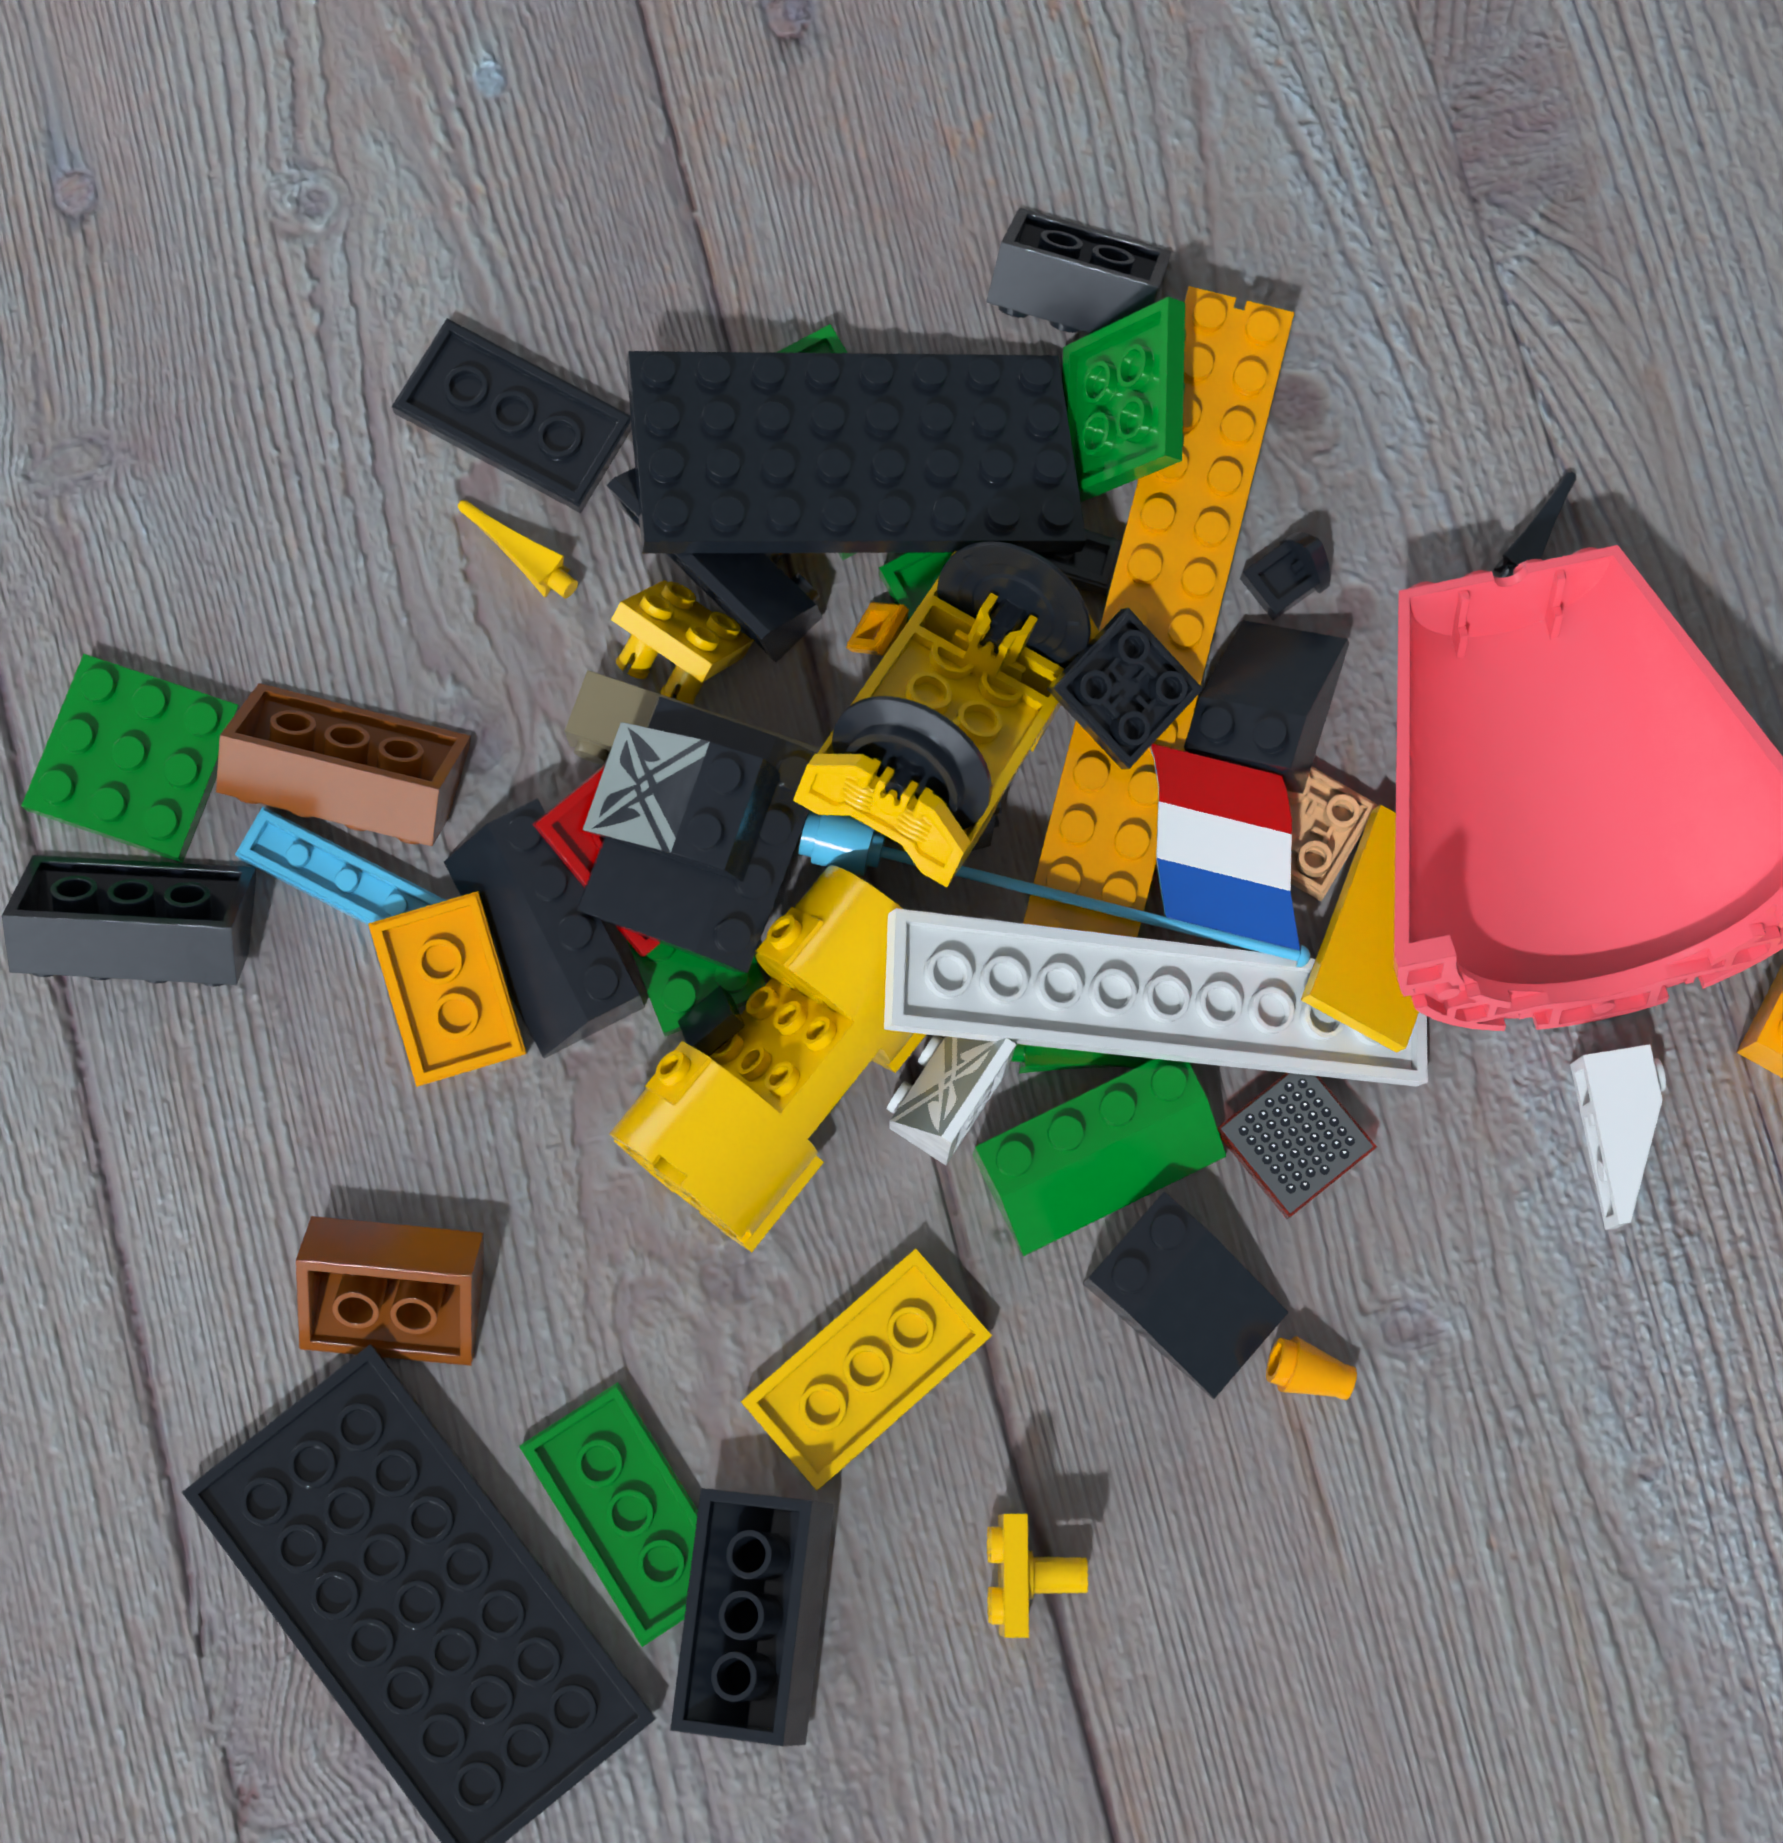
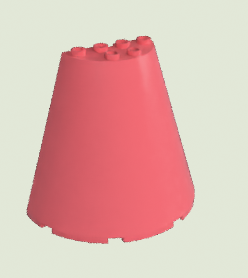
[1394,545,1783,1031]

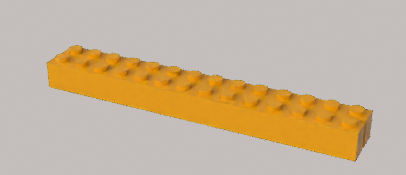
[1023,286,1294,937]

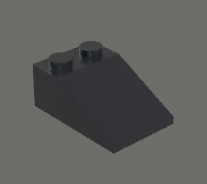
[1184,620,1349,794]
[1083,1192,1289,1399]

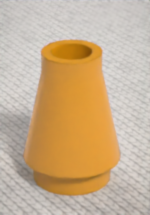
[1266,1336,1357,1400]

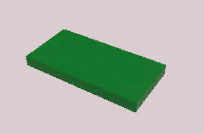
[519,1382,698,1647]

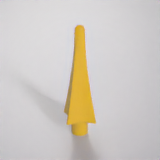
[458,500,578,599]

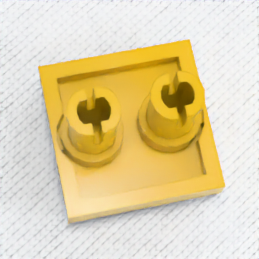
[611,580,754,705]
[987,1514,1088,1638]

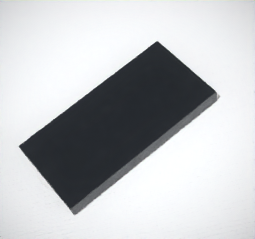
[392,318,632,513]

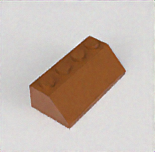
[216,683,471,846]

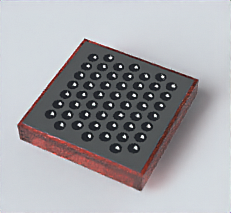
[1217,1073,1377,1219]

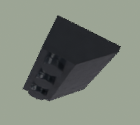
[986,208,1172,333]

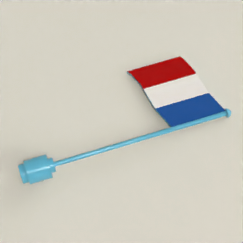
[798,744,1310,967]

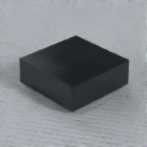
[678,985,745,1056]

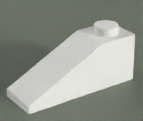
[1570,1044,1666,1230]

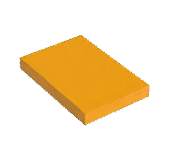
[368,891,527,1087]

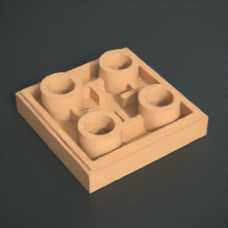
[1287,766,1379,901]

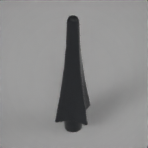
[1493,471,1576,578]

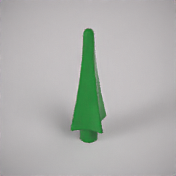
[1011,1044,1153,1074]

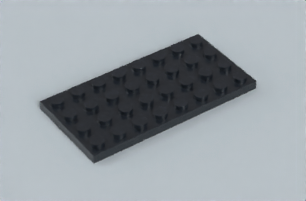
[626,351,1087,554]
[181,1344,657,1843]

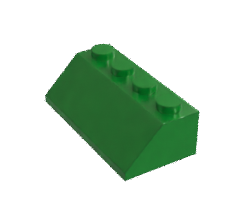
[972,1059,1226,1257]

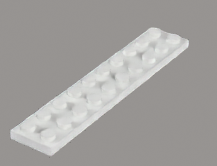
[884,908,1428,1087]

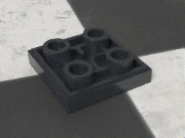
[1046,607,1203,769]

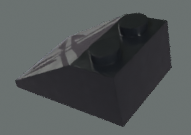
[583,722,781,882]

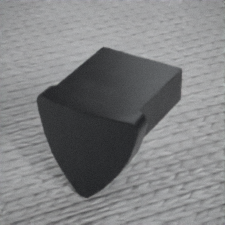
[1240,532,1330,621]

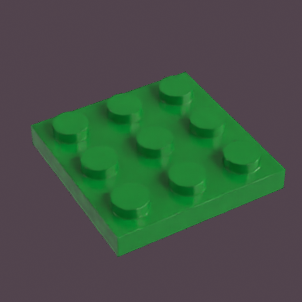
[1062,296,1186,502]
[21,653,240,863]

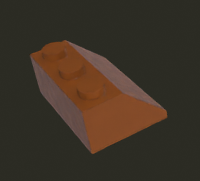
[296,1216,484,1366]

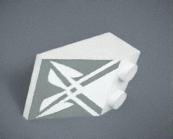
[886,1035,1016,1165]

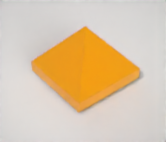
[846,602,909,656]

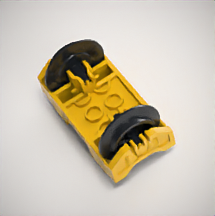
[793,542,1100,887]

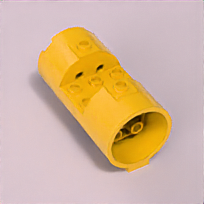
[609,865,927,1252]

